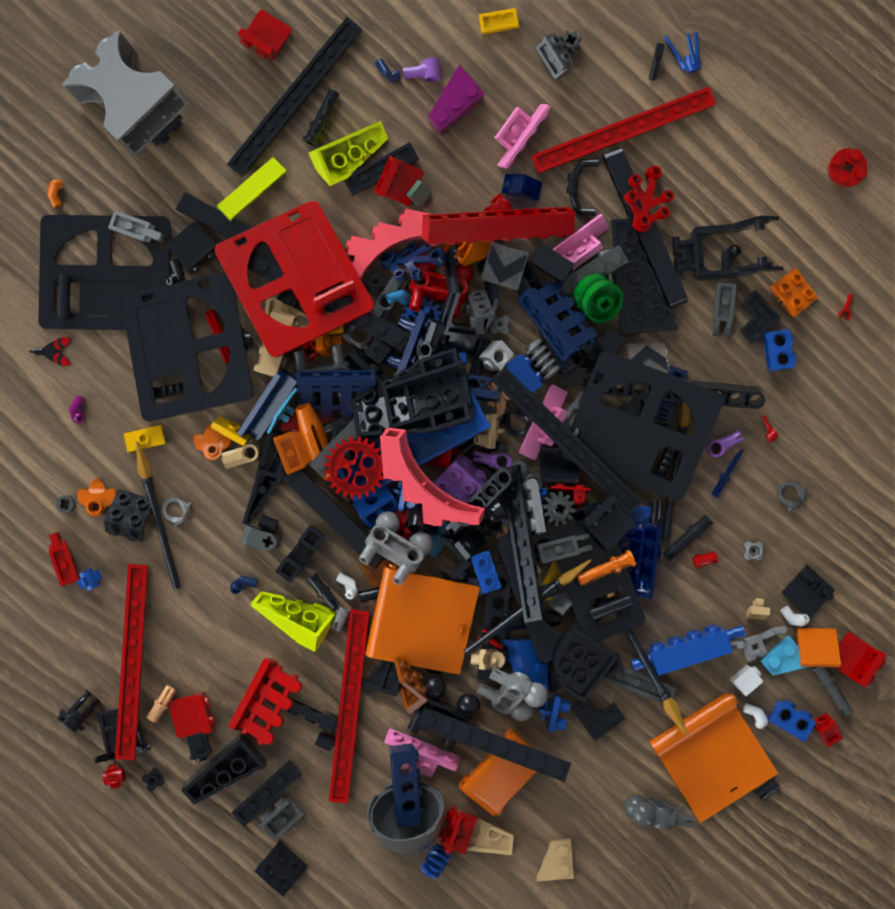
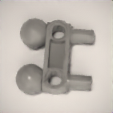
[359,511,433,585]
[476,667,548,722]

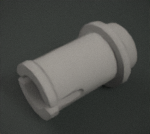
[330,606,350,632]

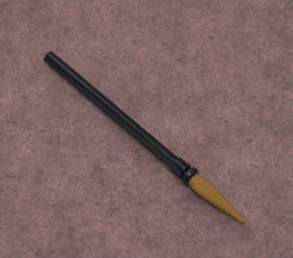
[661,402,691,540]
[136,441,181,590]
[463,560,591,656]
[607,596,687,735]

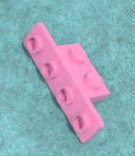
[494,104,551,169]
[552,214,609,270]
[519,384,568,460]
[384,728,460,778]

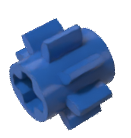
[77,568,103,591]

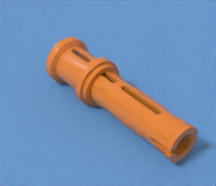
[577,550,636,586]

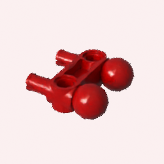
[409,254,474,319]

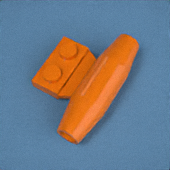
[273,403,330,479]

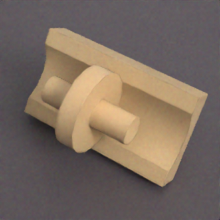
[474,412,504,449]
[471,649,506,670]

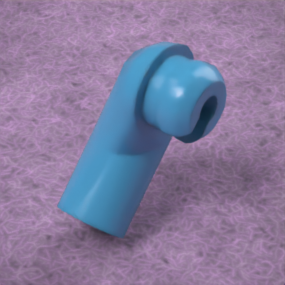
[386,289,411,305]

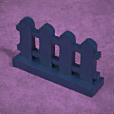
[518,280,597,362]
[296,370,375,418]

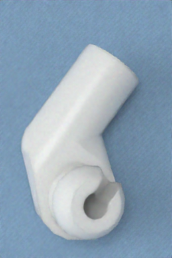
[780,606,810,627]
[743,703,768,729]

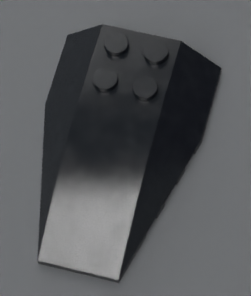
[351,348,474,437]

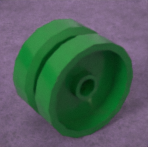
[573,274,623,323]

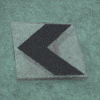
[481,242,529,291]
[627,343,670,374]

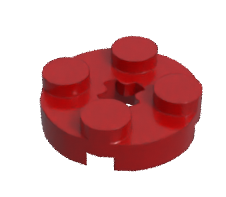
[827,148,868,188]

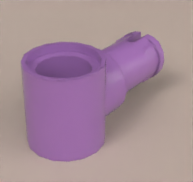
[403,58,441,82]
[705,430,744,457]
[472,450,511,470]

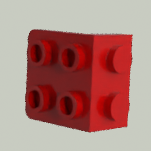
[237,10,292,62]
[834,632,887,687]
[168,691,216,738]

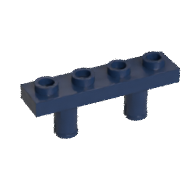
[384,310,434,375]

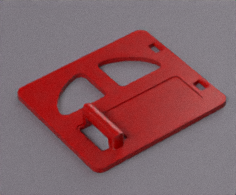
[215,201,374,358]

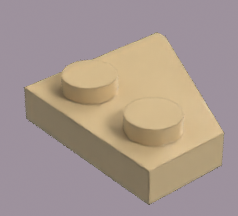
[536,838,574,881]

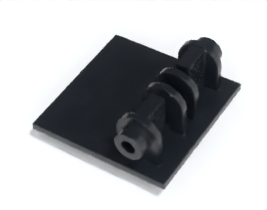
[781,564,835,618]
[254,841,308,897]

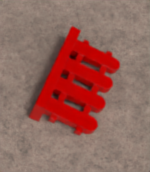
[228,658,302,745]

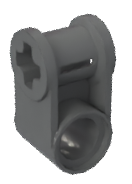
[241,525,280,551]

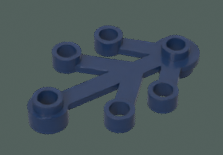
[380,242,447,282]

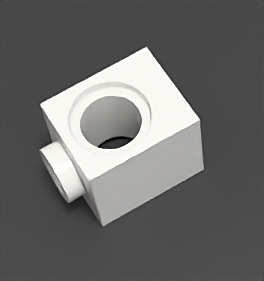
[479,340,514,371]
[730,664,764,696]

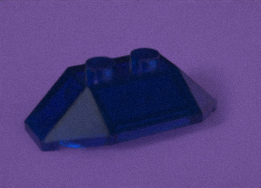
[621,522,663,599]

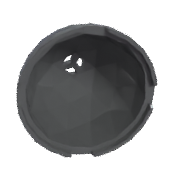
[367,780,445,855]

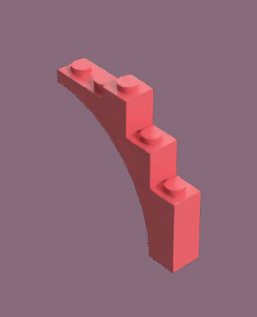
[345,208,428,296]
[380,428,485,526]

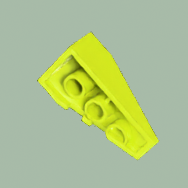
[308,121,389,186]
[251,591,337,652]

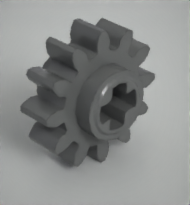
[542,491,576,526]

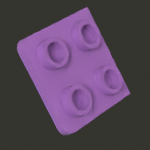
[434,453,489,503]

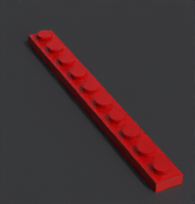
[531,87,716,174]
[115,564,149,760]
[329,609,370,804]

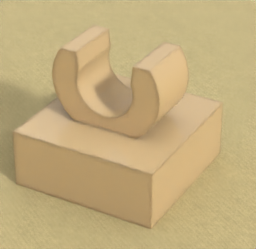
[746,598,770,620]

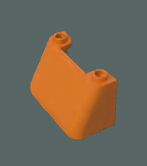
[459,726,539,816]

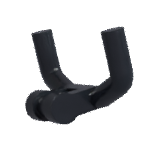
[566,159,599,216]
[458,437,507,464]

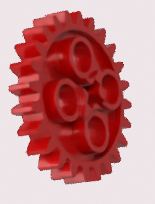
[324,436,385,500]

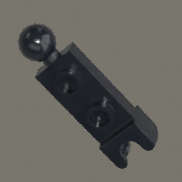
[272,690,338,733]

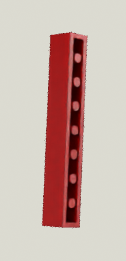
[422,207,576,246]

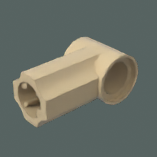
[221,444,262,469]

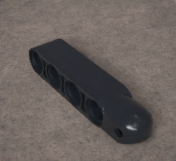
[445,467,517,539]

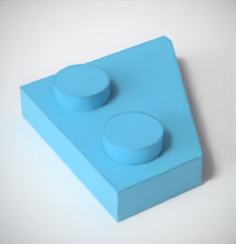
[759,635,806,676]

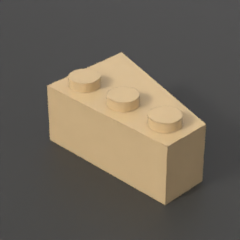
[253,309,298,377]

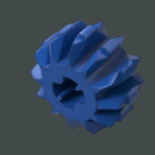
[421,844,451,879]

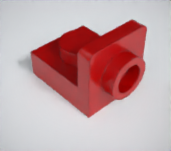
[814,713,843,748]

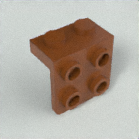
[394,657,428,714]

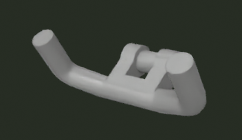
[730,626,787,662]

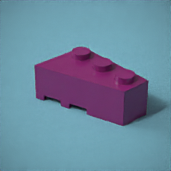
[428,64,484,136]

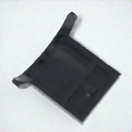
[94,708,151,763]

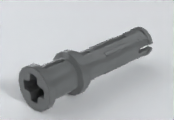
[811,667,853,717]

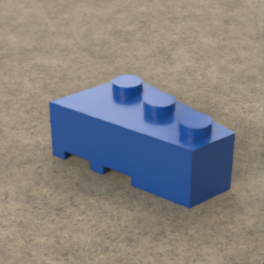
[503,637,548,692]

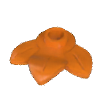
[193,423,231,461]
[77,478,116,517]

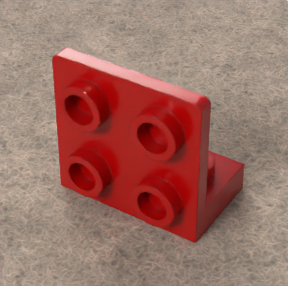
[374,156,424,206]

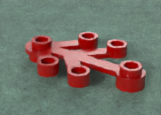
[624,166,674,232]

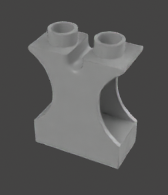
[62,30,189,157]

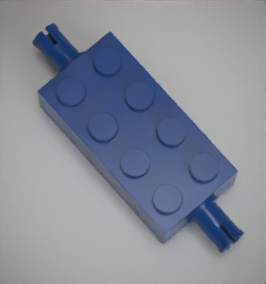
[631,624,746,676]

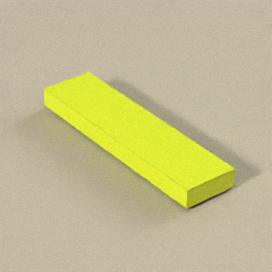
[217,157,286,221]

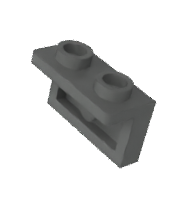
[535,33,574,80]
[464,290,494,335]
[258,796,304,840]

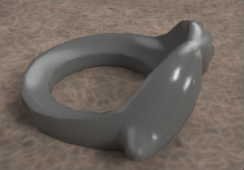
[777,482,808,512]

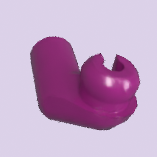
[69,395,86,424]

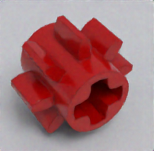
[298,341,322,364]
[103,764,126,790]

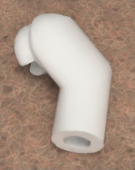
[336,573,358,600]

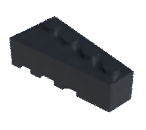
[181,733,267,805]

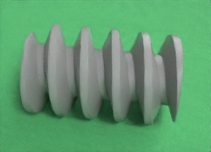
[523,338,560,381]

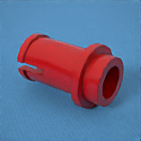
[692,551,718,569]

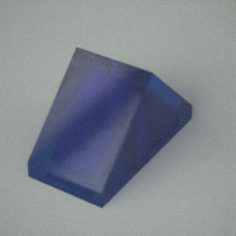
[501,174,542,202]

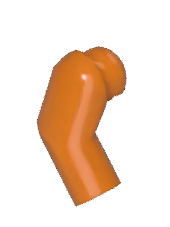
[47,179,64,209]

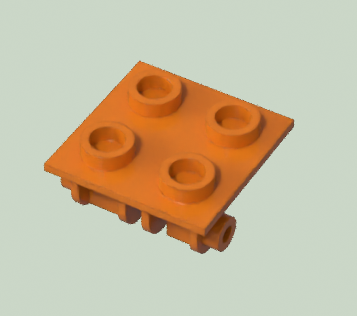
[770,268,819,317]

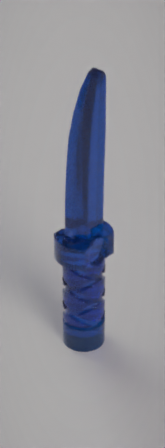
[711,449,743,498]

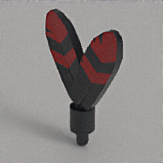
[29,337,70,366]

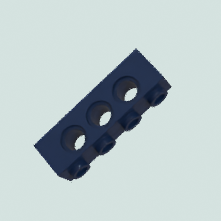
[389,743,423,828]

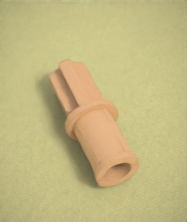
[146,685,175,723]

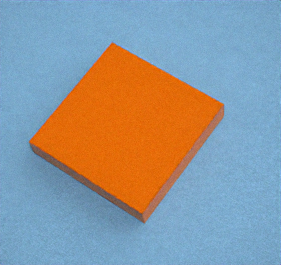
[796,628,841,667]

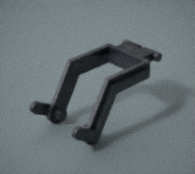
[672,215,784,281]
[439,244,503,355]

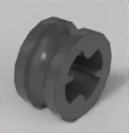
[56,495,76,513]

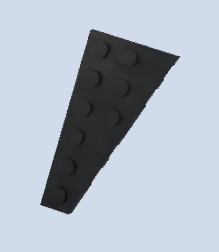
[610,218,679,335]

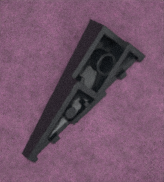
[242,429,286,525]

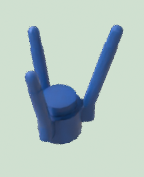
[664,31,702,74]

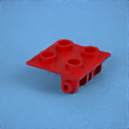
[548,483,590,509]

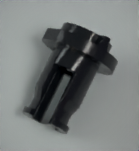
[57,689,101,733]

